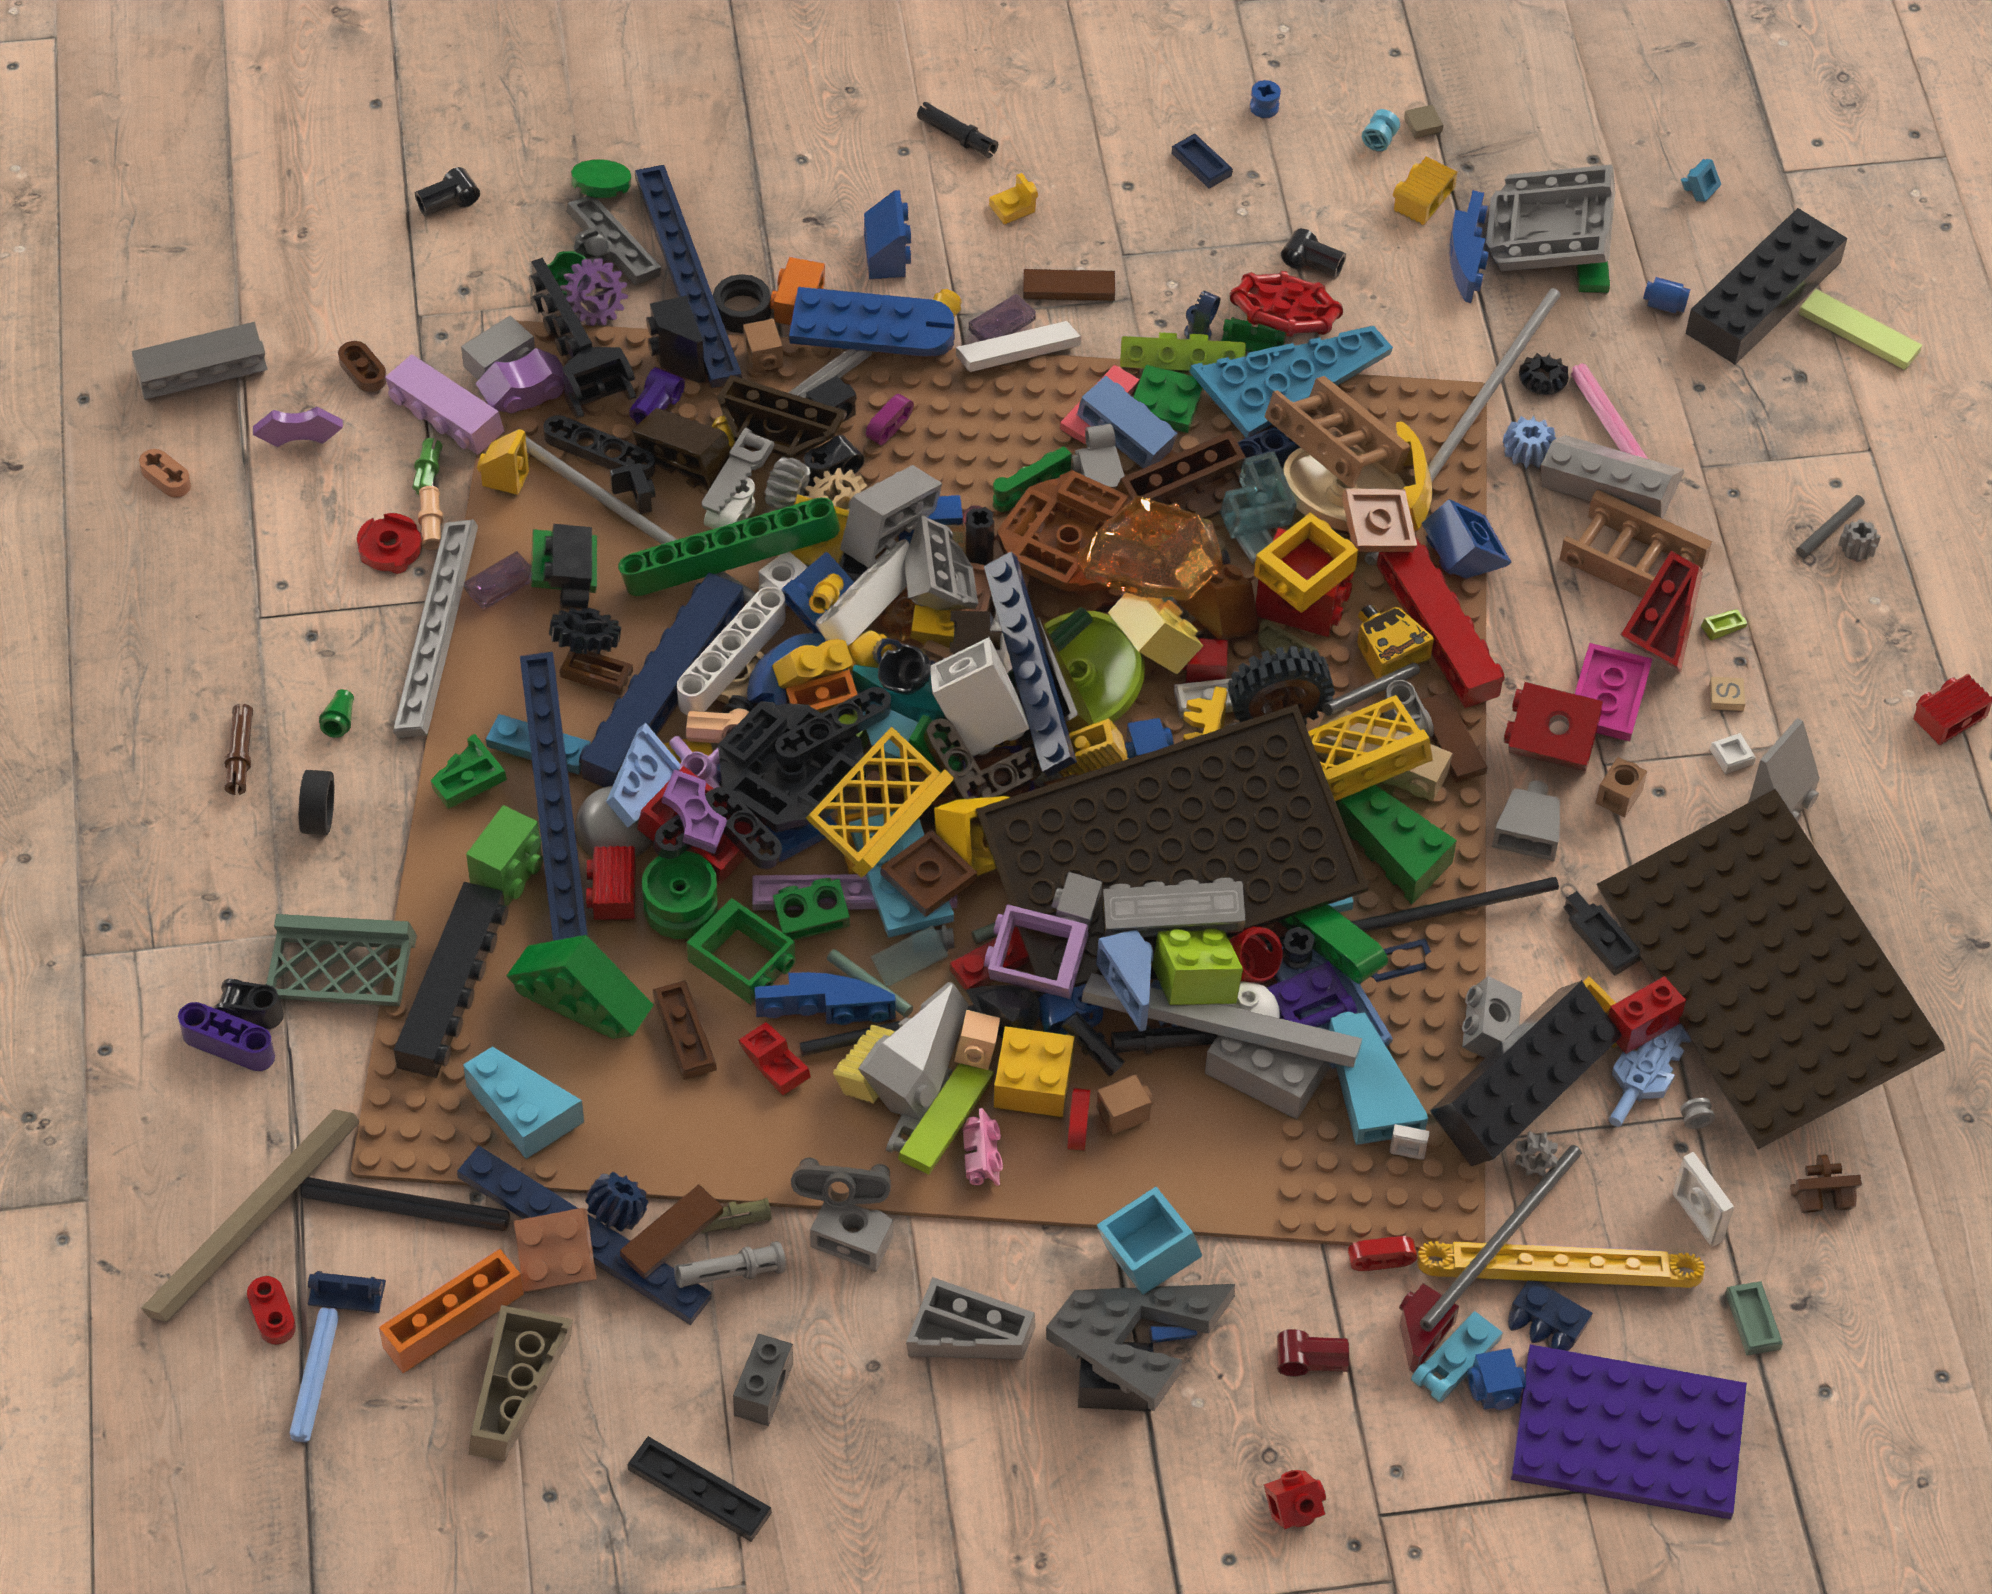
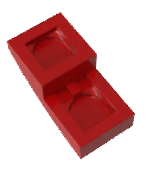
[738,1022,811,1095]

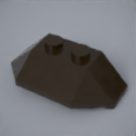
[718,375,847,458]

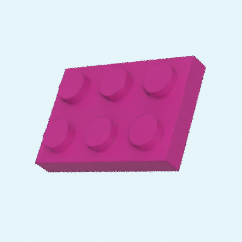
[1566,643,1653,742]

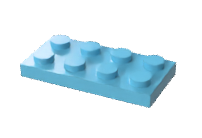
[849,811,954,938]

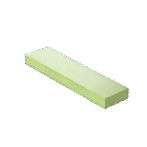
[1799,289,1922,370]

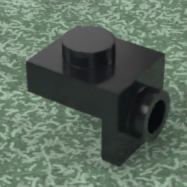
[610,463,656,514]

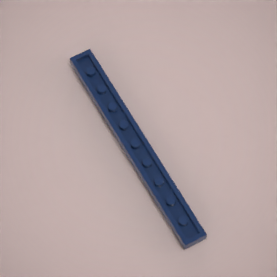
[635,165,742,388]
[520,652,588,941]

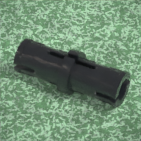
[1061,1011,1125,1077]

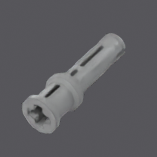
[674,1241,786,1288]

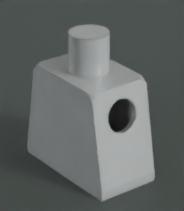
[1492,780,1560,861]

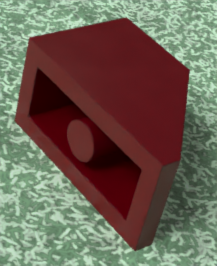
[1399,1283,1459,1373]

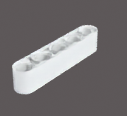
[816,539,910,646]
[677,586,786,715]

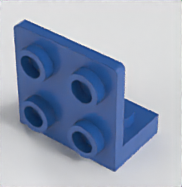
[781,552,854,634]

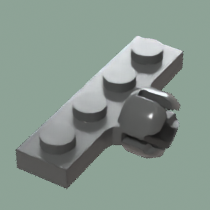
[566,196,662,285]

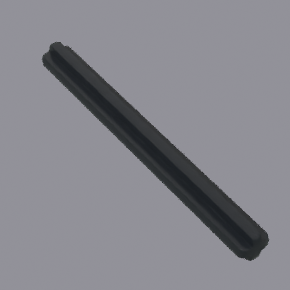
[301,1177,510,1231]

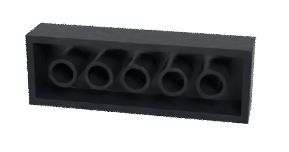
[1685,208,1848,365]
[1430,980,1622,1166]

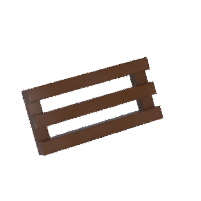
[559,651,633,696]

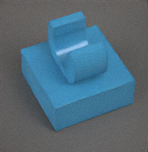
[1681,159,1722,202]

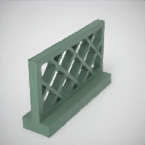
[266,914,417,1006]

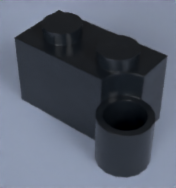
[543,524,592,611]

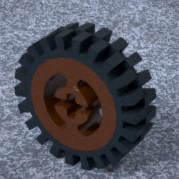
[1228,646,1335,725]

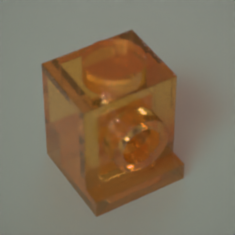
[881,590,917,642]

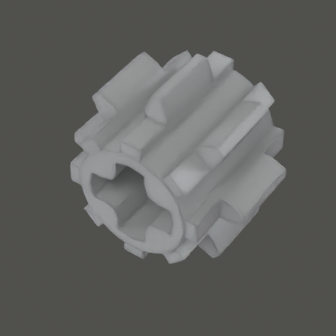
[1838,519,1881,562]
[1515,1131,1558,1176]

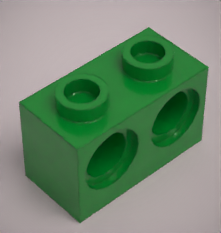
[773,878,850,941]

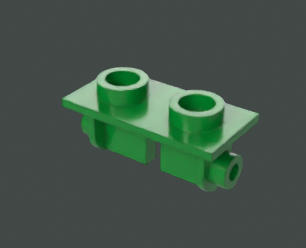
[1221,317,1286,352]

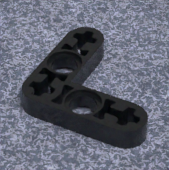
[653,787,782,869]

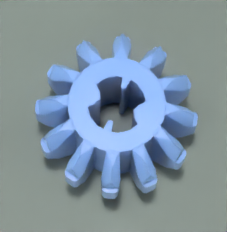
[1503,416,1556,469]

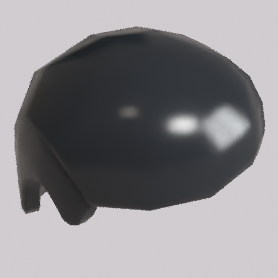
[878,644,931,695]

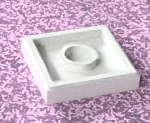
[1673,1152,1734,1247]

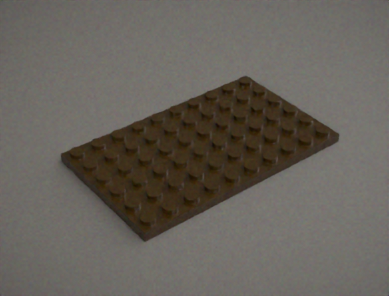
[976,704,1369,996]
[1596,789,1945,1149]

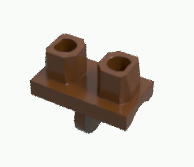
[1790,1154,1862,1213]

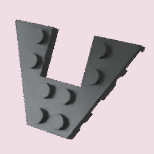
[1046,1284,1235,1411]

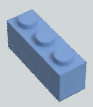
[1076,376,1177,468]

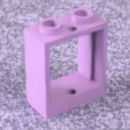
[984,904,1089,999]

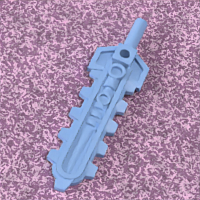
[1609,1024,1691,1127]

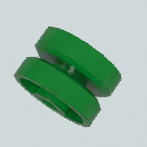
[642,851,718,939]

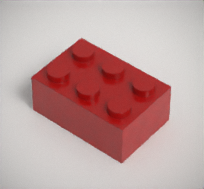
[637,766,759,888]

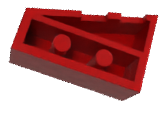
[1621,551,1703,672]

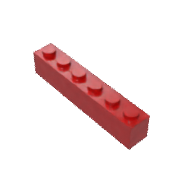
[1377,536,1505,708]

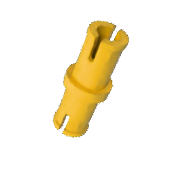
[809,573,844,613]

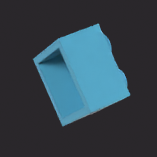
[1097,1187,1202,1295]

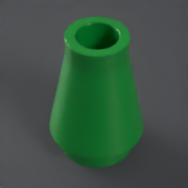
[319,689,354,738]

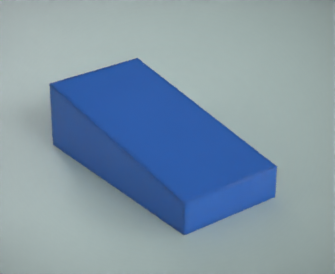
[1148,1326,1198,1343]

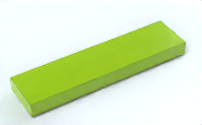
[898,1063,994,1175]

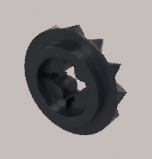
[1519,353,1569,395]

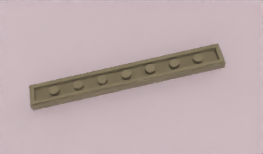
[141,1109,360,1322]

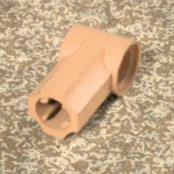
[686,708,749,743]

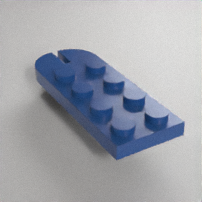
[789,287,955,356]

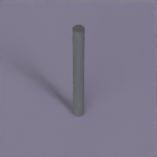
[1322,662,1420,716]

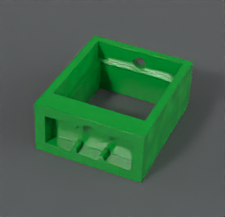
[687,898,796,1005]

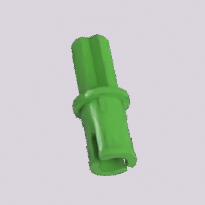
[412,438,443,495]

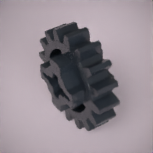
[549,608,621,654]

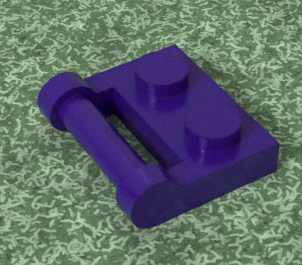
[1267,962,1357,1027]

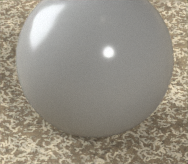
[575,786,653,858]

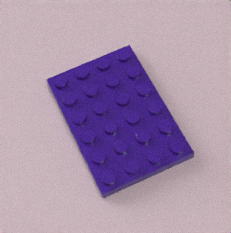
[1511,1344,1747,1520]

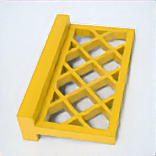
[1308,695,1433,801]
[806,726,954,878]

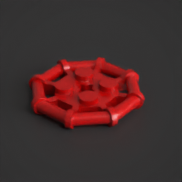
[1229,270,1343,337]

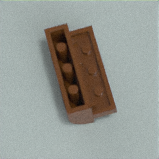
[1116,431,1255,547]

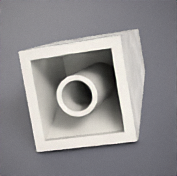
[930,637,1029,756]

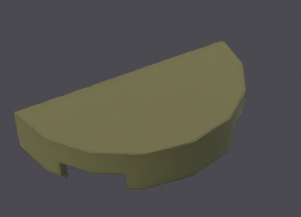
[1258,619,1318,655]

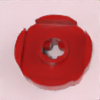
[357,513,422,574]

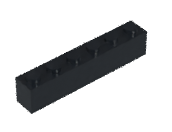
[394,882,509,1078]

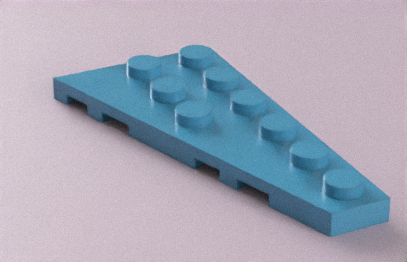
[1189,326,1393,438]

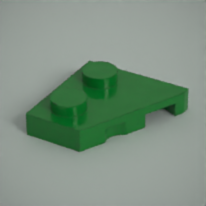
[431,734,507,809]

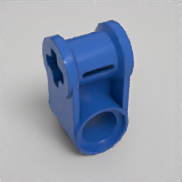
[1038,984,1103,1035]

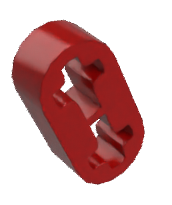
[1067,1088,1091,1151]
[1347,1236,1417,1271]

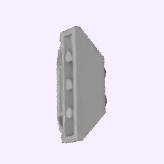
[904,515,978,610]

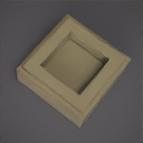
[1404,105,1443,139]

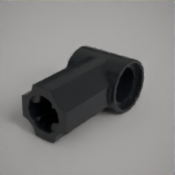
[414,167,480,216]
[1280,228,1347,277]

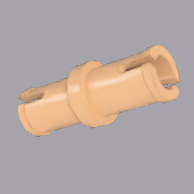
[418,486,443,550]

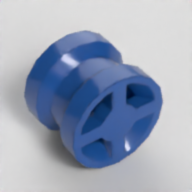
[1250,80,1281,118]

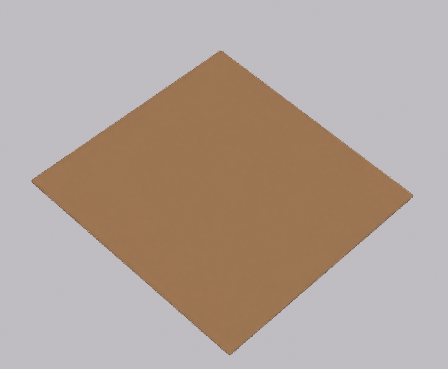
[351,320,1487,1251]

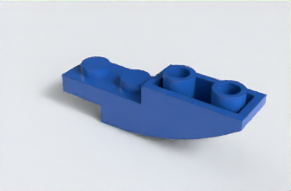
[1449,190,1489,303]
[755,972,896,1025]

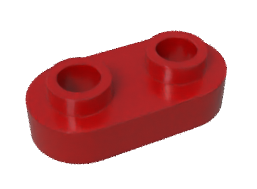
[247,1276,296,1345]

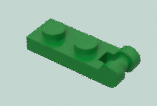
[993,446,1072,512]

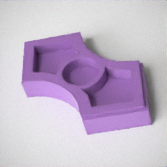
[253,406,343,447]
[662,769,727,854]

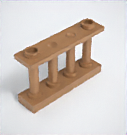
[1264,376,1411,489]
[1559,489,1712,598]

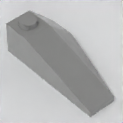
[858,982,969,1120]

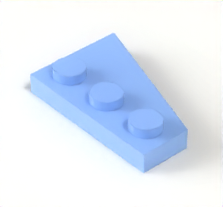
[606,723,680,828]

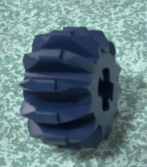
[585,1172,649,1232]

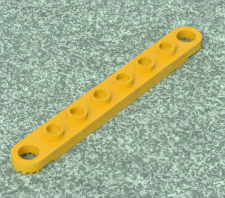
[1417,1241,1705,1288]

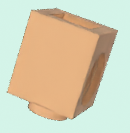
[954,1010,1000,1070]

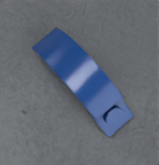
[747,633,826,705]

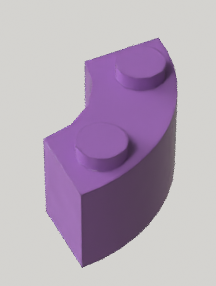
[475,348,564,413]

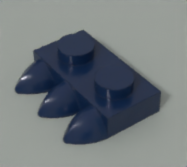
[1508,1281,1593,1351]

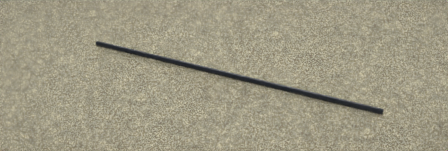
[799,877,1559,1056]

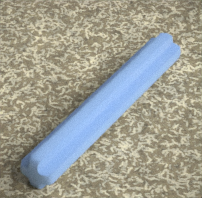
[290,1307,339,1443]

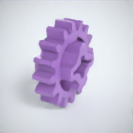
[560,258,628,326]

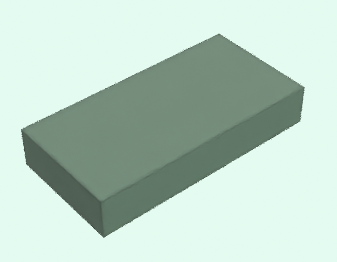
[1725,1281,1783,1356]

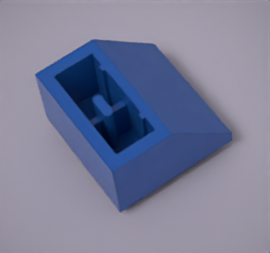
[864,190,911,279]

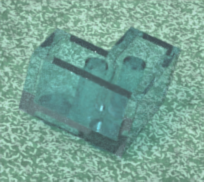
[1220,451,1297,539]

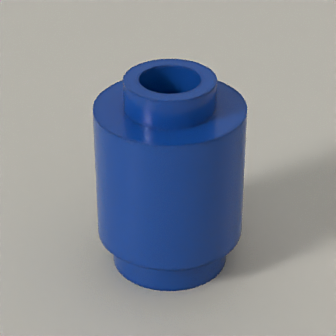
[1643,277,1691,314]

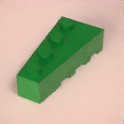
[1335,785,1457,905]

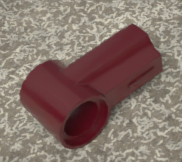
[1277,1329,1349,1377]

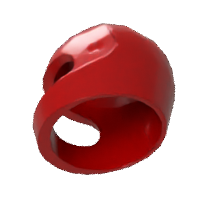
[1229,927,1283,985]

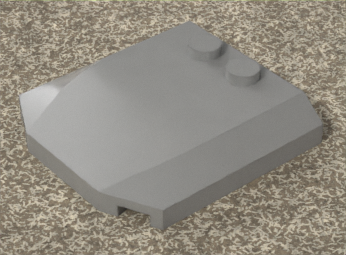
[1486,165,1615,271]

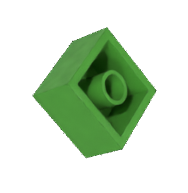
[466,805,543,906]

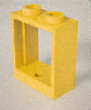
[1254,512,1358,613]

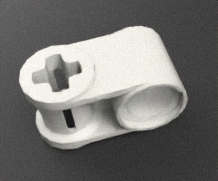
[704,477,756,529]

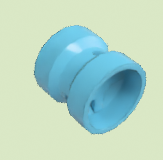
[1361,109,1400,151]

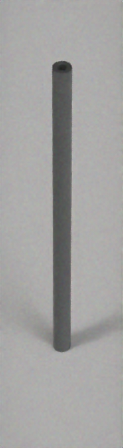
[1420,1145,1582,1332]

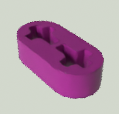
[866,394,914,445]

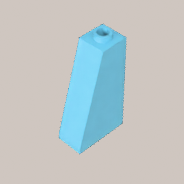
[1328,1012,1428,1145]

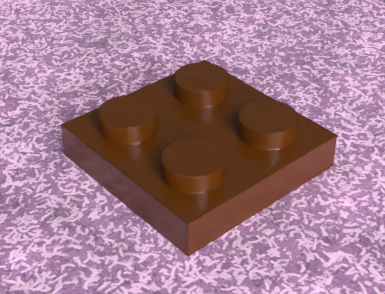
[880,830,977,917]

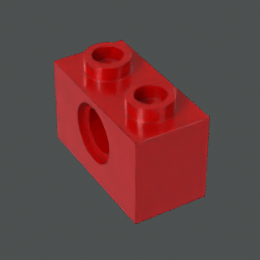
[1608,976,1686,1054]

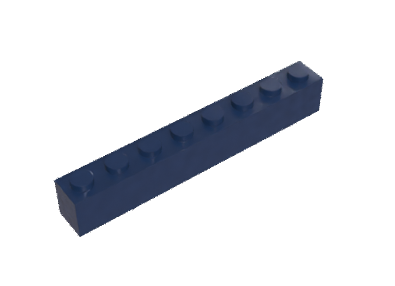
[579,573,744,787]

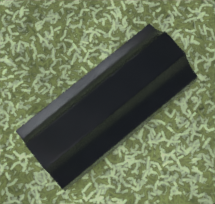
[965,507,995,565]

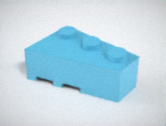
[463,1046,584,1159]

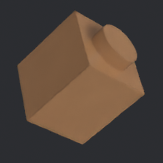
[1096,1075,1154,1135]

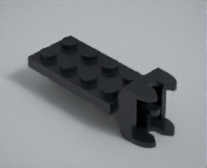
[529,257,636,419]

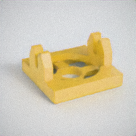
[1183,686,1228,741]

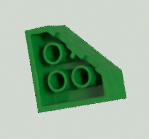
[506,935,654,1039]

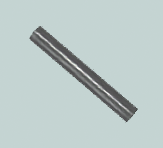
[1796,495,1865,558]

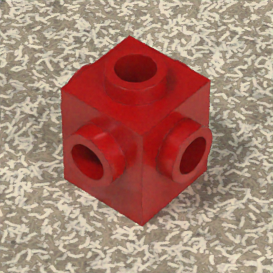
[1264,1470,1326,1529]

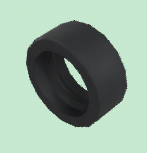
[713,274,772,333]
[298,770,335,835]

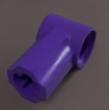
[629,367,685,425]

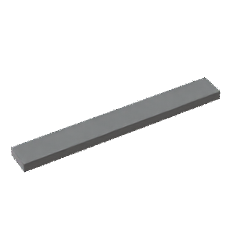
[393,519,478,738]
[1082,973,1362,1068]

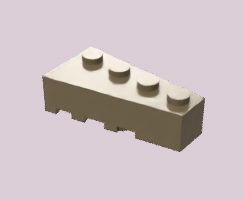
[468,1305,573,1462]

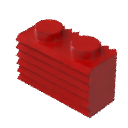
[1913,674,1992,746]
[586,846,636,920]

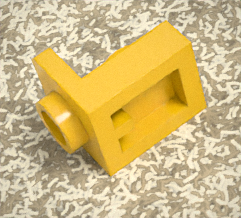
[989,173,1038,225]

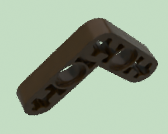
[924,718,1043,799]

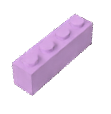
[385,354,505,455]

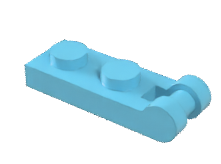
[1411,1311,1503,1403]

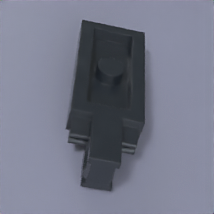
[1563,891,1641,976]

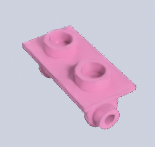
[963,1108,1003,1186]

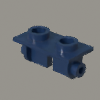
[307,1271,386,1313]

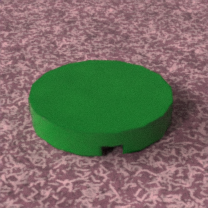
[571,159,631,198]

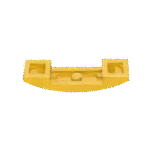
[1396,421,1432,531]

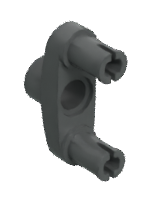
[791,1157,892,1208]

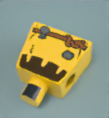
[1357,605,1434,679]

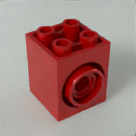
[1256,528,1354,637]
[1504,682,1603,772]

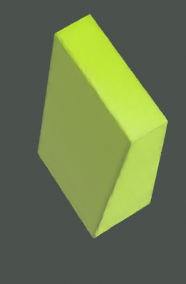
[1701,609,1748,641]

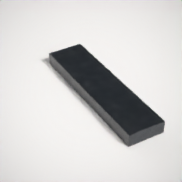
[627,1436,772,1542]

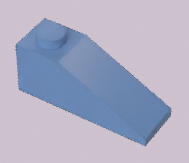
[1096,929,1153,1031]

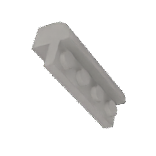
[132,322,268,400]

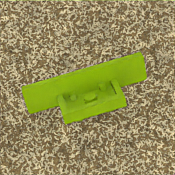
[1120,332,1246,371]

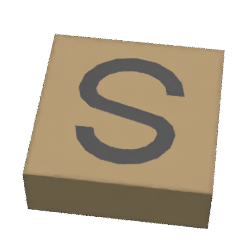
[1709,677,1745,711]

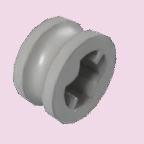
[1680,1098,1715,1129]

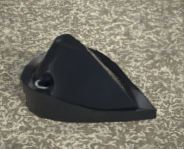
[966,985,1041,1039]

